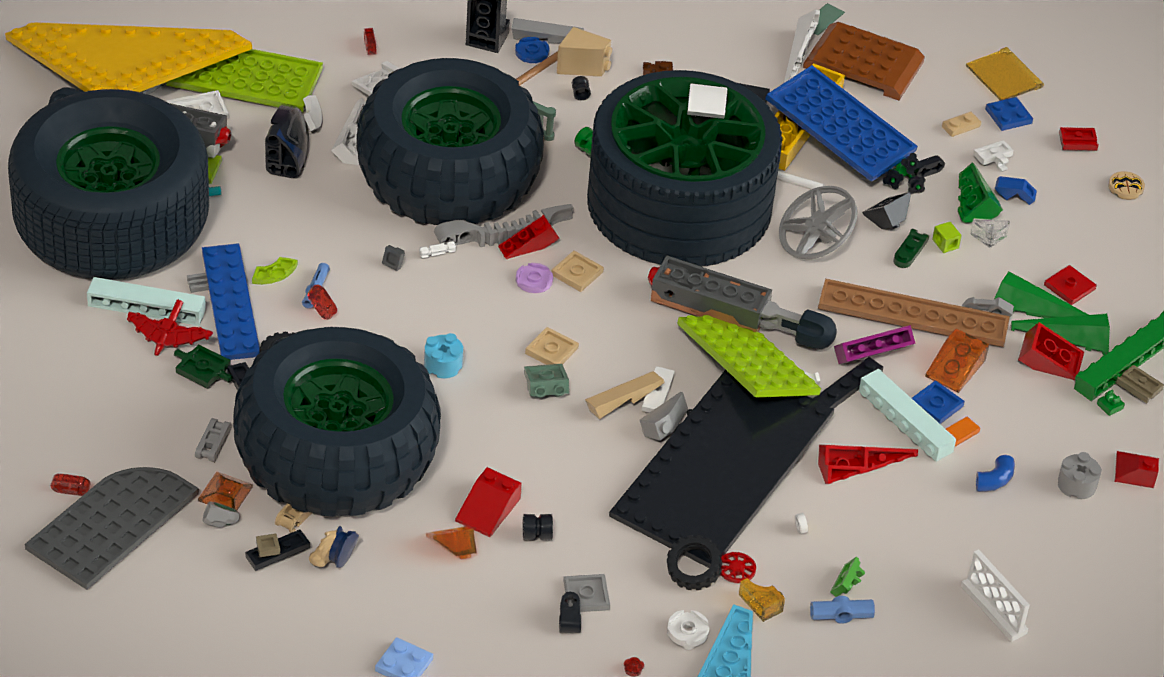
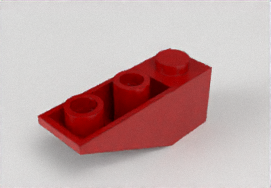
[498,215,560,259]

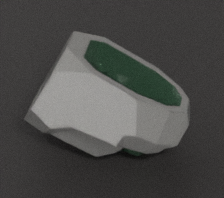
[202,501,239,528]

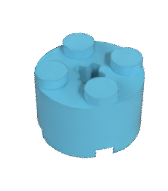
[424,333,463,379]

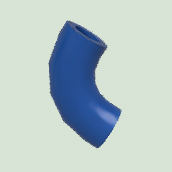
[976,455,1015,492]

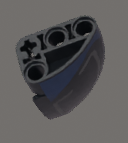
[265,103,308,178]

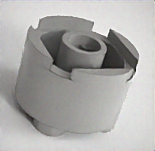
[1058,452,1102,499]

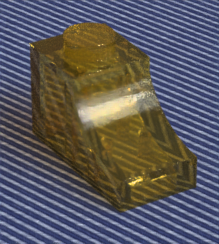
[739,578,785,622]

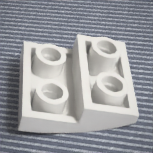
[687,84,727,119]

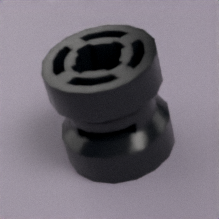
[571,76,591,101]

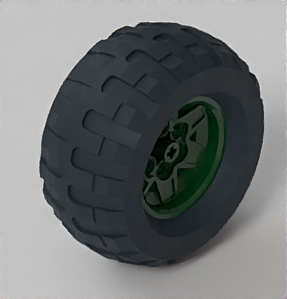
[356,58,544,225]
[233,327,441,517]

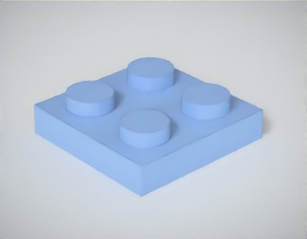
[375,637,433,677]

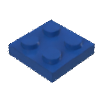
[985,97,1033,131]
[912,380,965,424]

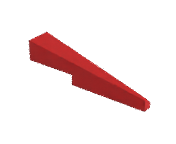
[818,444,918,484]

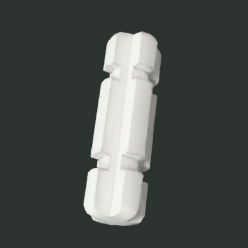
[419,241,456,258]

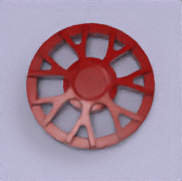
[720,552,756,583]

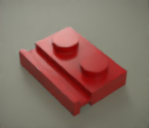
[1059,127,1099,151]

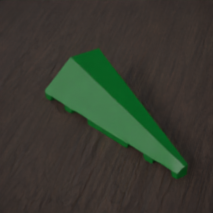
[994,271,1089,318]

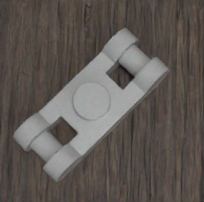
[195,418,232,462]

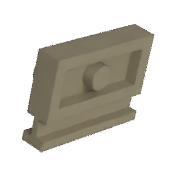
[1116,365,1164,404]

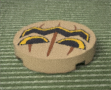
[1108,171,1145,200]

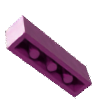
[834,325,916,365]

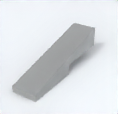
[512,18,584,44]

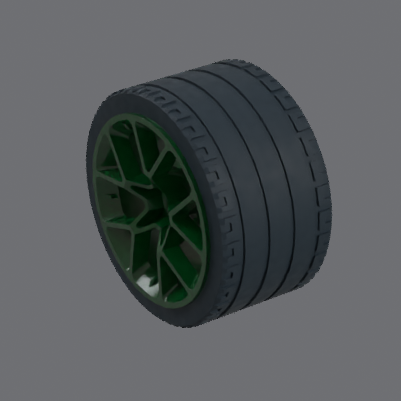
[587,70,782,267]

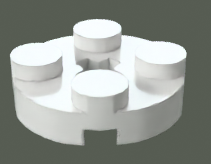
[667,610,709,650]

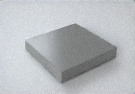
[563,574,610,612]

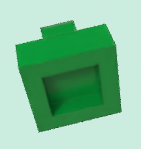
[1097,390,1125,416]

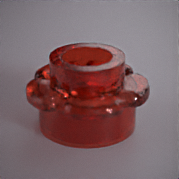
[623,657,644,677]

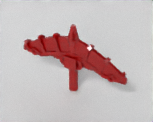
[127,299,213,356]

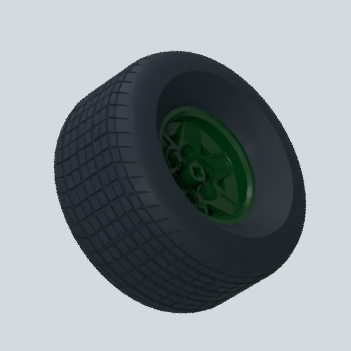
[8,89,209,280]

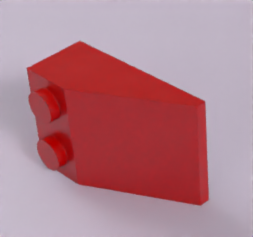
[1018,322,1084,380]
[455,467,522,537]

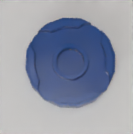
[515,37,550,63]

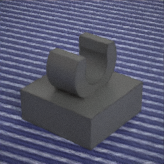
[382,245,405,271]

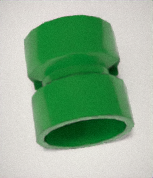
[574,127,593,157]

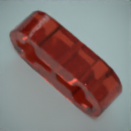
[364,28,376,55]
[307,285,337,320]
[50,474,91,496]

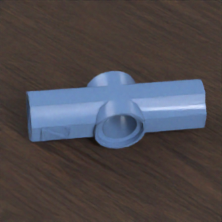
[810,596,875,624]

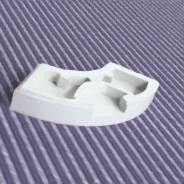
[303,95,322,131]

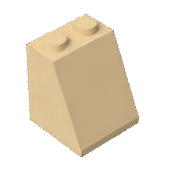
[557,27,612,77]

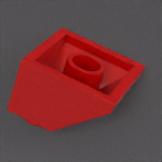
[1114,451,1159,488]

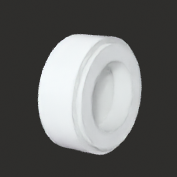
[795,513,808,534]

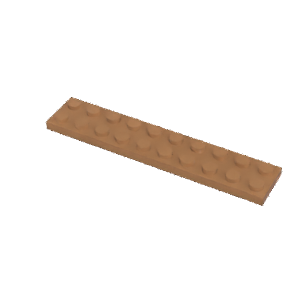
[818,278,1010,347]

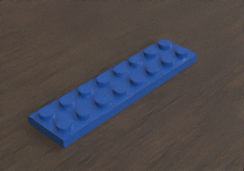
[202,243,259,360]

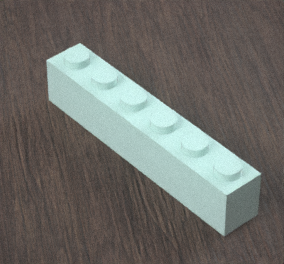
[87,277,206,326]
[859,369,956,462]

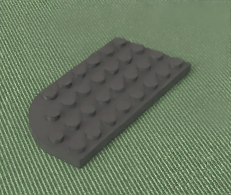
[25,467,199,590]

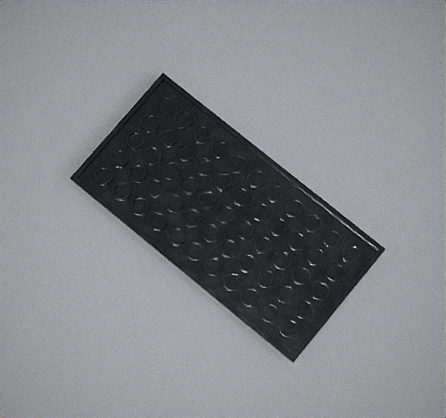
[609,369,834,568]

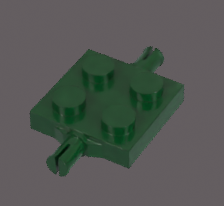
[174,344,233,388]

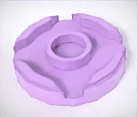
[516,263,553,293]

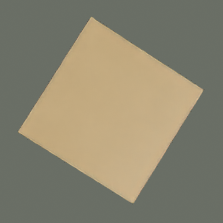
[551,251,604,292]
[525,327,579,365]

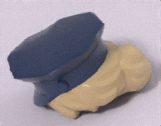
[309,526,359,568]

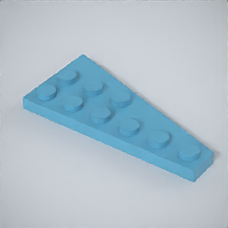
[698,604,753,677]

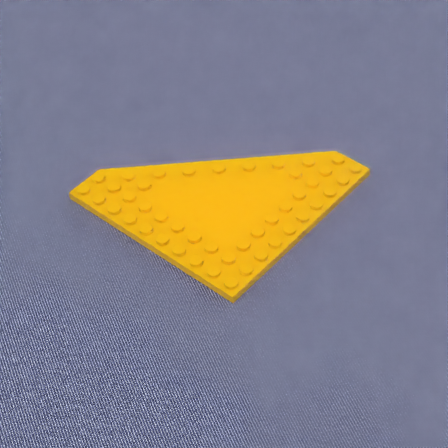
[5,22,252,92]

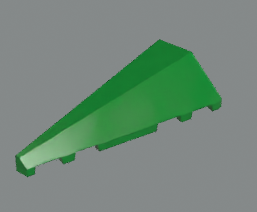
[1010,313,1110,355]

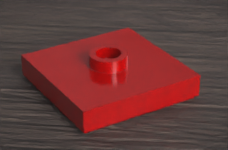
[1044,265,1097,305]

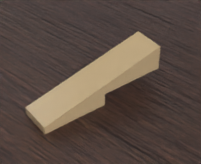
[585,371,665,419]

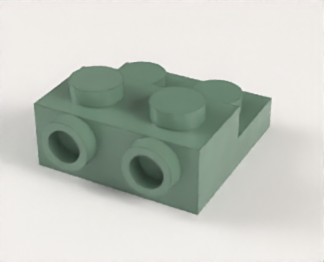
[524,364,569,398]

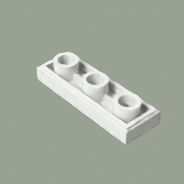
[642,366,675,413]

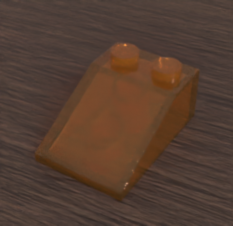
[925,328,989,393]

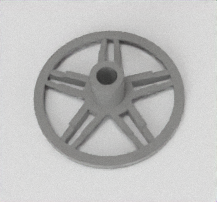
[779,186,857,259]

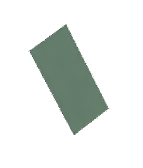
[814,3,845,35]

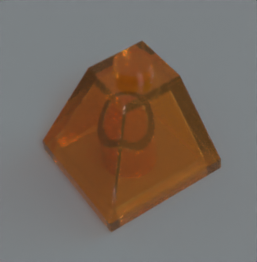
[198,472,253,510]
[426,526,477,559]

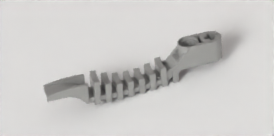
[434,204,573,247]

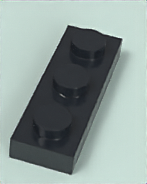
[245,529,310,571]

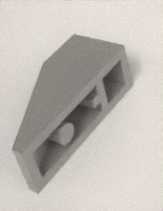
[640,392,688,440]

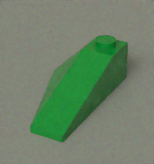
[958,162,1003,222]

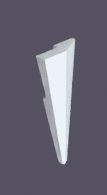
[784,10,820,83]
[331,98,366,165]

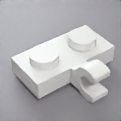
[973,140,1014,172]

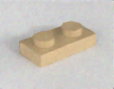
[942,112,981,137]

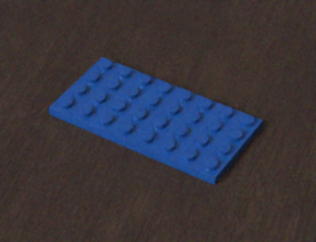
[765,65,918,182]

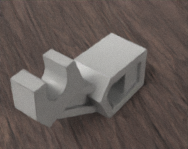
[962,297,1014,317]

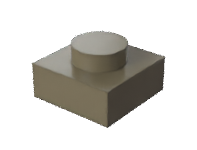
[256,533,280,557]

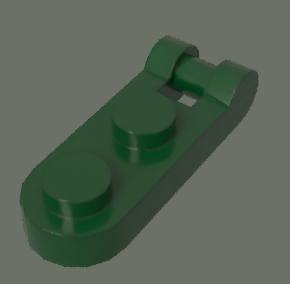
[893,228,929,268]

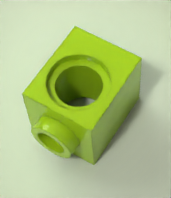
[932,222,962,253]

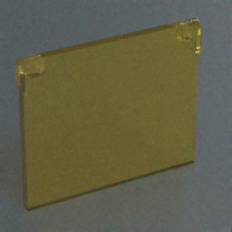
[966,47,1044,101]

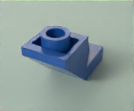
[995,176,1037,205]

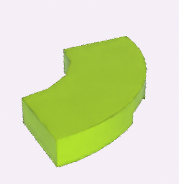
[252,257,298,285]

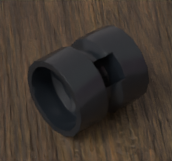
[522,514,553,540]

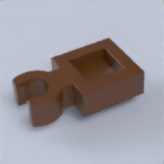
[643,61,673,75]

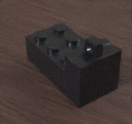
[465,0,510,53]

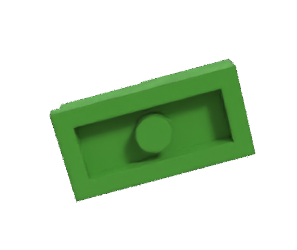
[830,557,865,597]

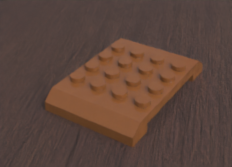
[803,22,925,101]

